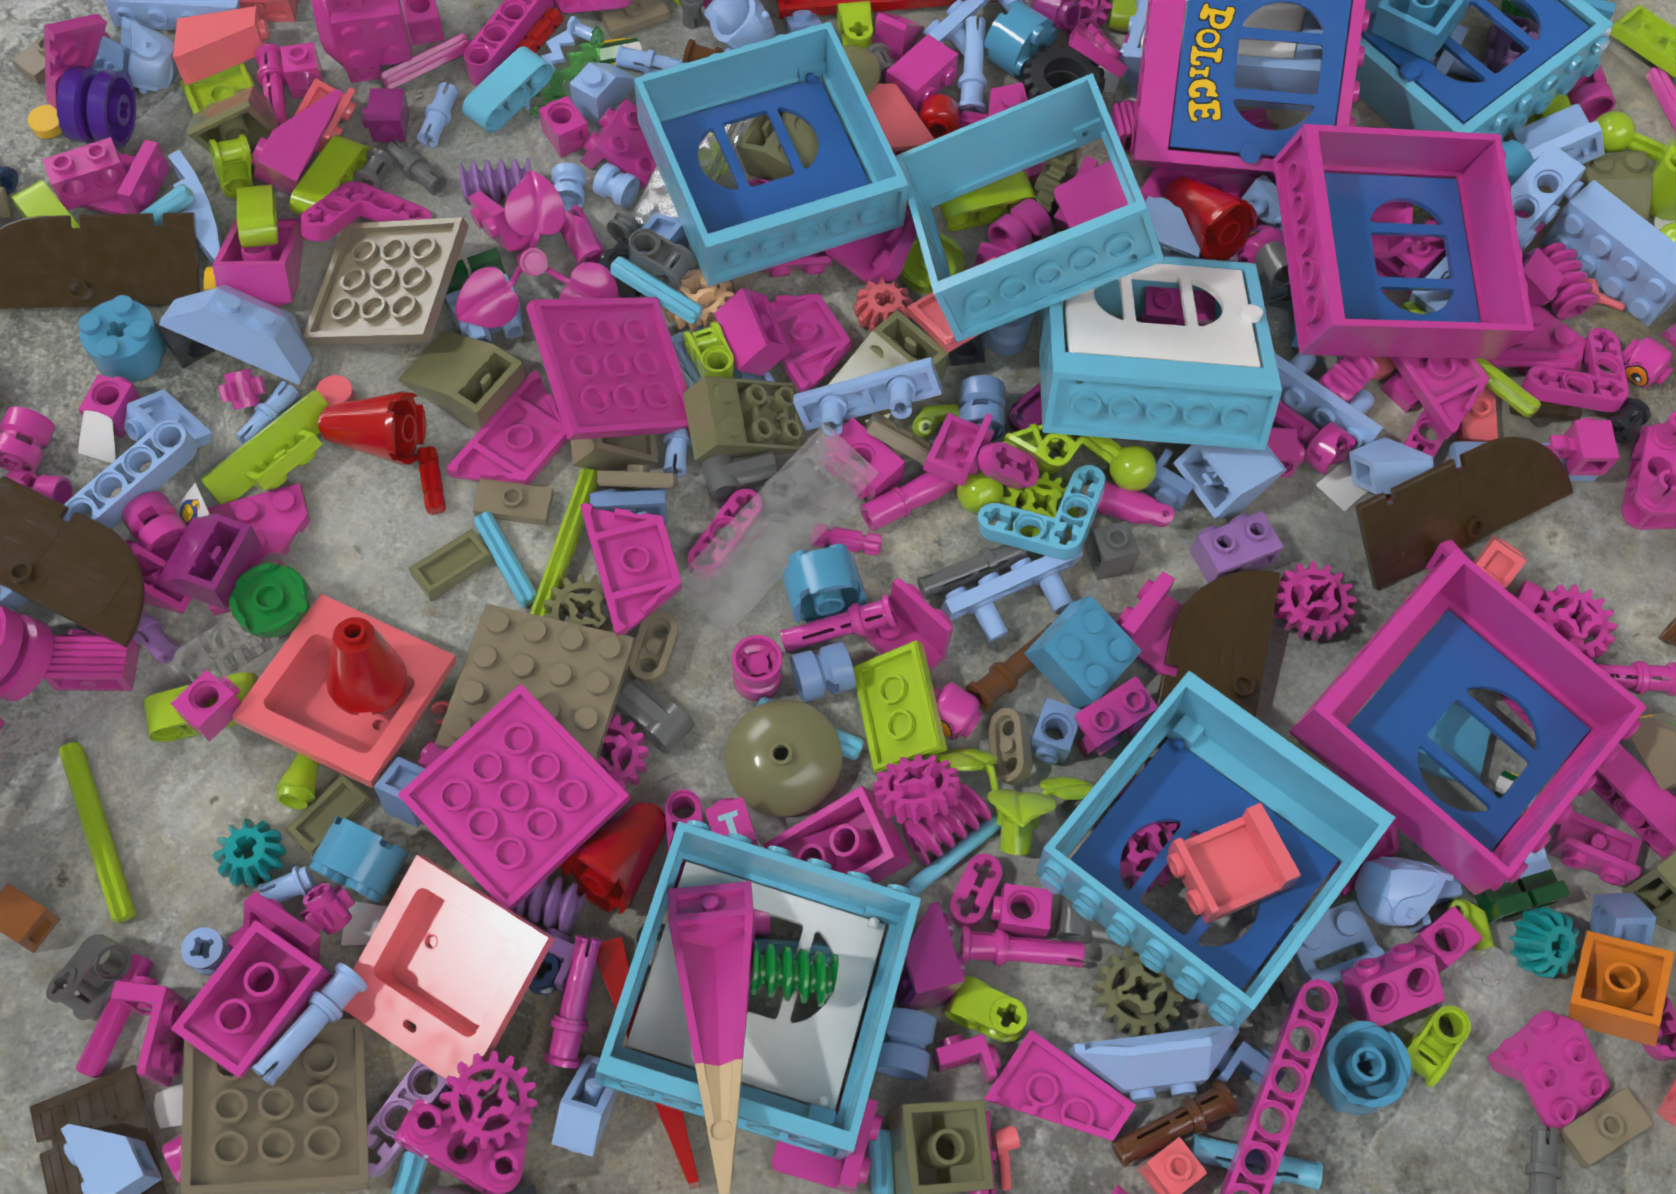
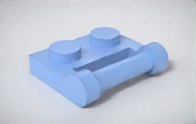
[1292,900,1385,995]

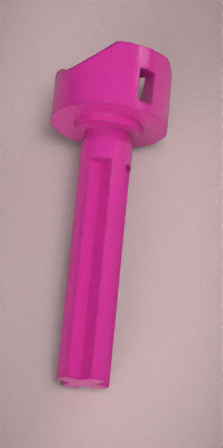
[1273,400,1356,474]

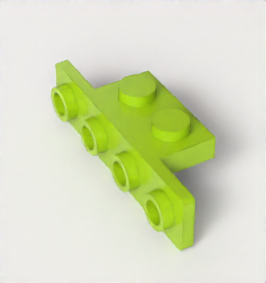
[201,390,329,505]

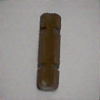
[1509,401,1583,421]

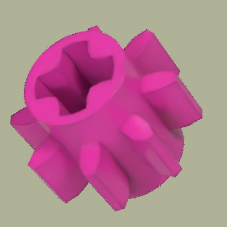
[217,368,267,410]
[300,883,355,935]

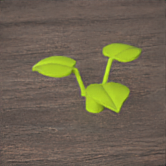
[929,747,1095,855]

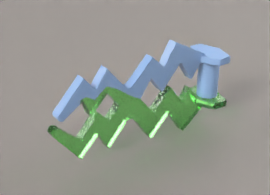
[525,16,604,116]

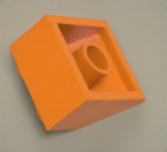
[1568,931,1675,1047]

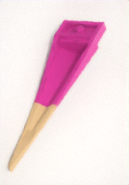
[668,881,755,1194]

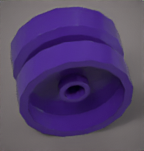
[57,66,136,148]

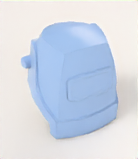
[704,0,776,52]
[120,17,178,94]
[1354,857,1454,926]

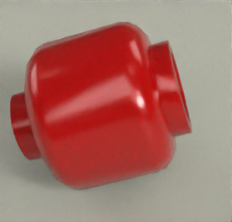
[918,94,960,139]

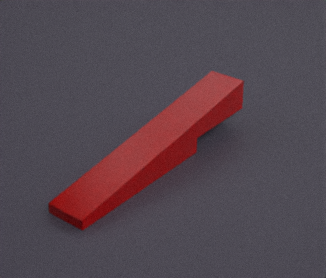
[596,936,701,1190]

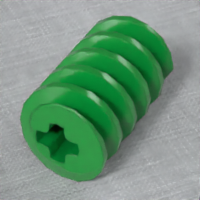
[750,941,839,1007]

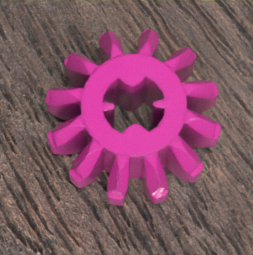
[1319,356,1379,402]

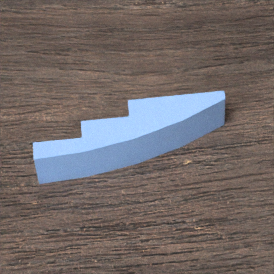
[167,150,224,265]

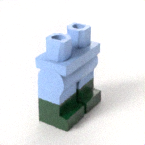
[444,247,524,344]
[1473,816,1571,924]

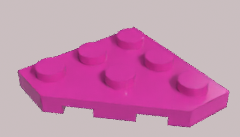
[207,483,310,616]

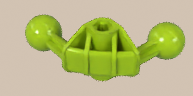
[1595,111,1676,243]
[957,423,1157,515]

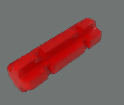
[515,8,563,53]
[417,446,446,515]

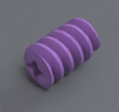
[460,158,532,205]
[514,876,586,935]

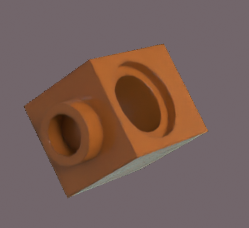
[0,883,61,953]

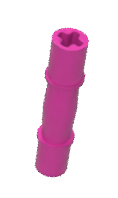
[860,450,980,532]

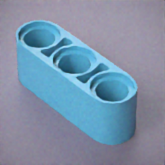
[462,46,553,133]

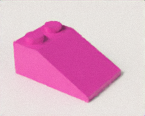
[252,89,343,197]
[212,218,304,306]
[763,786,912,884]
[171,920,334,1079]

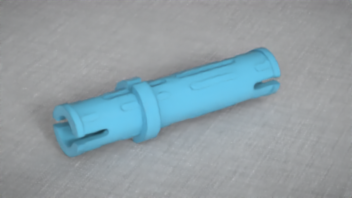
[1190,1133,1323,1190]

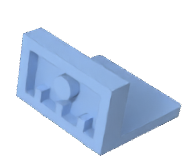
[1514,104,1605,164]

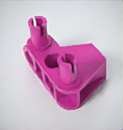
[1621,411,1676,530]
[393,1090,531,1194]

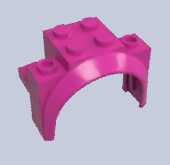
[311,0,413,83]

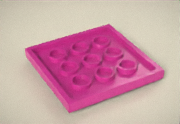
[526,297,689,440]
[397,683,631,911]

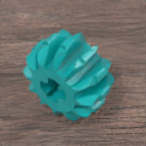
[213,818,287,889]
[1508,907,1581,978]

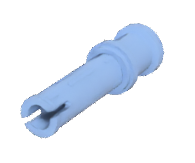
[958,16,987,114]
[252,963,368,1086]

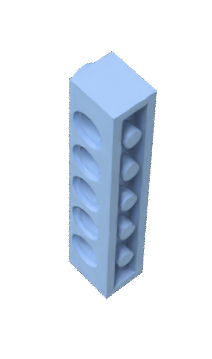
[1409,143,1586,313]

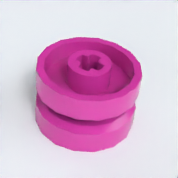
[0,605,54,701]

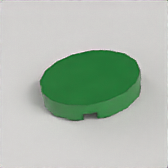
[229,563,311,638]

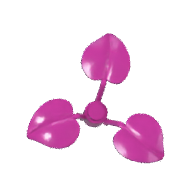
[456,170,620,328]

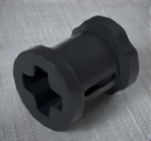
[1607,398,1651,444]

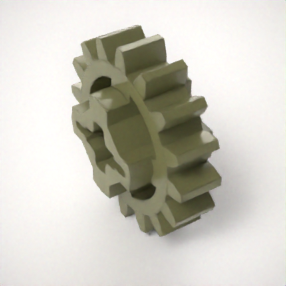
[1034,148,1082,217]
[543,573,615,633]
[1092,947,1184,1037]

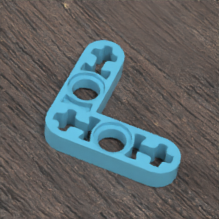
[978,465,1105,560]

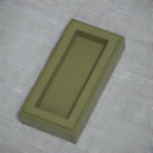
[408,529,494,601]
[284,774,374,857]

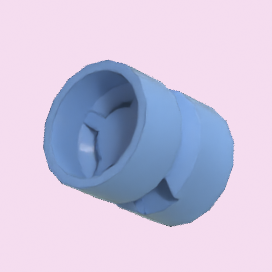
[984,312,1034,356]
[959,375,1006,441]
[790,641,856,703]
[875,1008,937,1081]

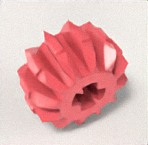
[854,277,913,333]

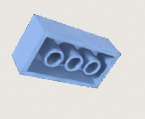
[1542,180,1676,327]

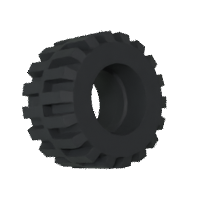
[1022,45,1106,100]

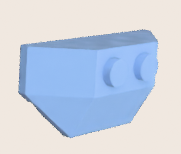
[159,284,313,385]
[1068,1025,1240,1102]

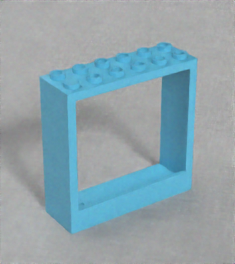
[896,73,1165,343]

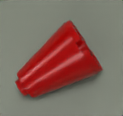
[1164,176,1257,261]
[318,391,426,465]
[326,617,407,715]
[561,802,667,914]

